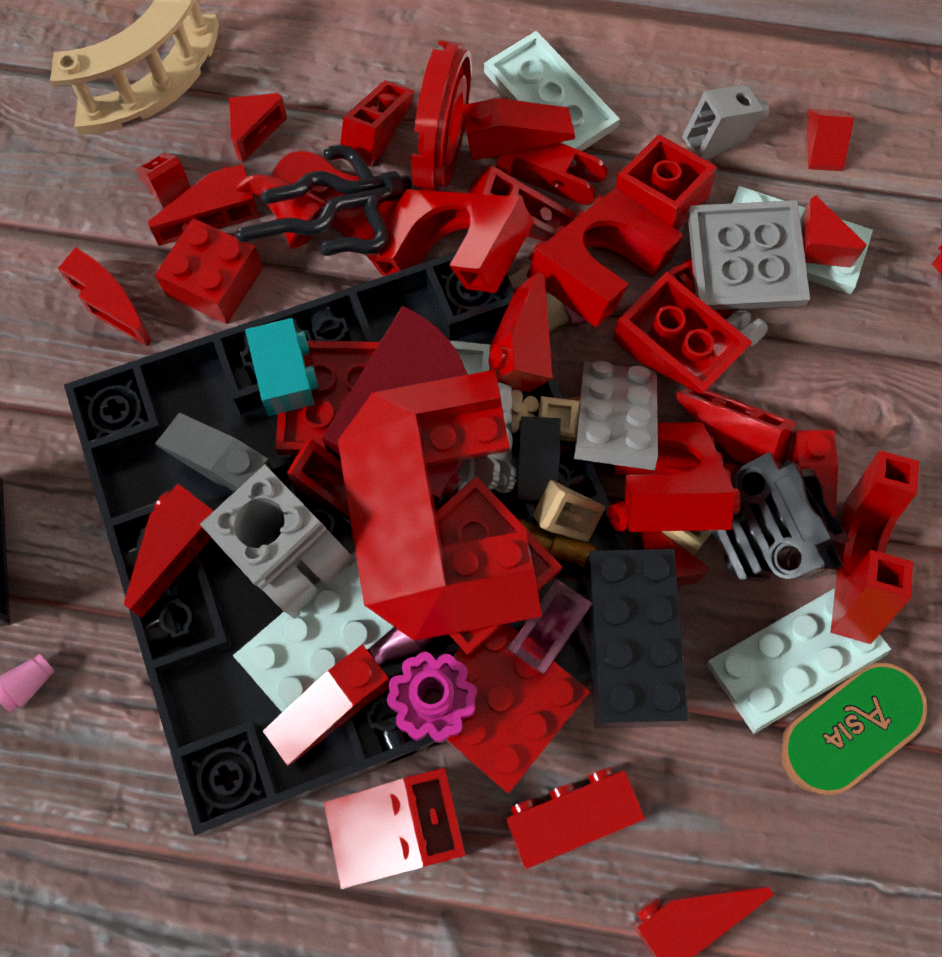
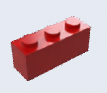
[505,766,645,869]

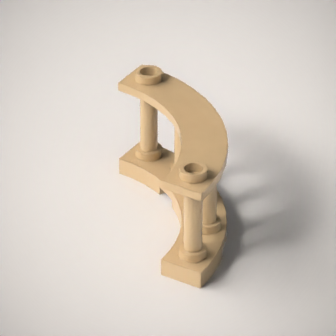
[50,0,219,135]

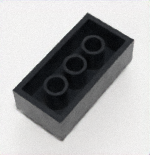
[585,549,689,729]

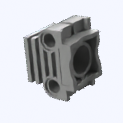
[200,465,356,619]

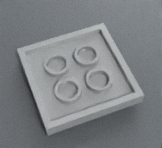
[687,200,810,310]

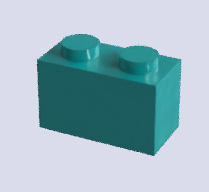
[245,318,319,416]

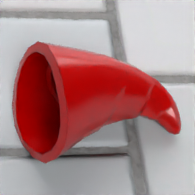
[236,174,327,250]

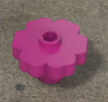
[387,652,477,743]

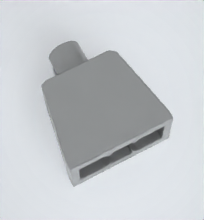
[682,85,769,160]

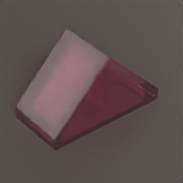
[508,579,592,675]

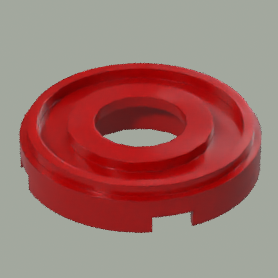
[412,40,472,191]

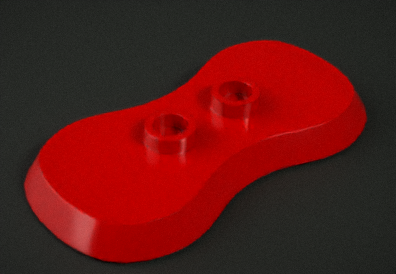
[267,151,405,240]

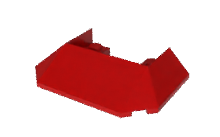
[338,369,542,641]

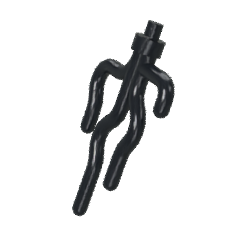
[235,145,412,256]

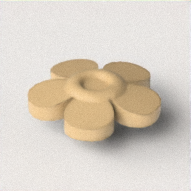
[511,390,539,434]

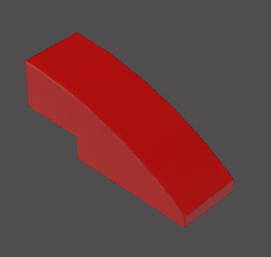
[58,247,151,346]

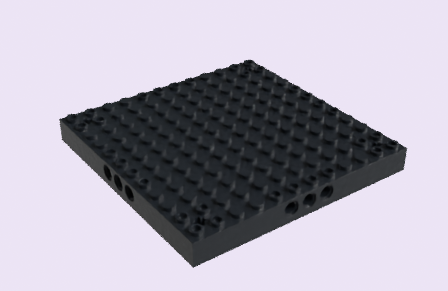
[64,252,631,836]

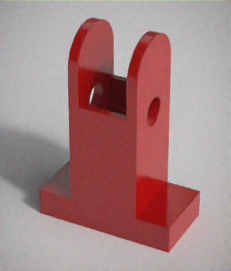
[495,142,608,205]

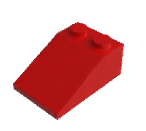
[612,272,752,395]

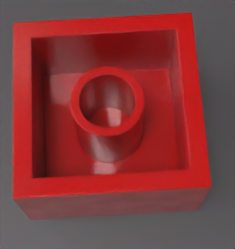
[615,134,717,230]
[155,218,263,324]

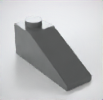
[155,413,276,493]

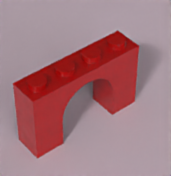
[526,188,684,327]
[366,189,534,293]
[612,422,740,532]
[830,450,919,644]

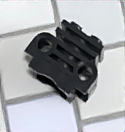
[711,452,850,581]

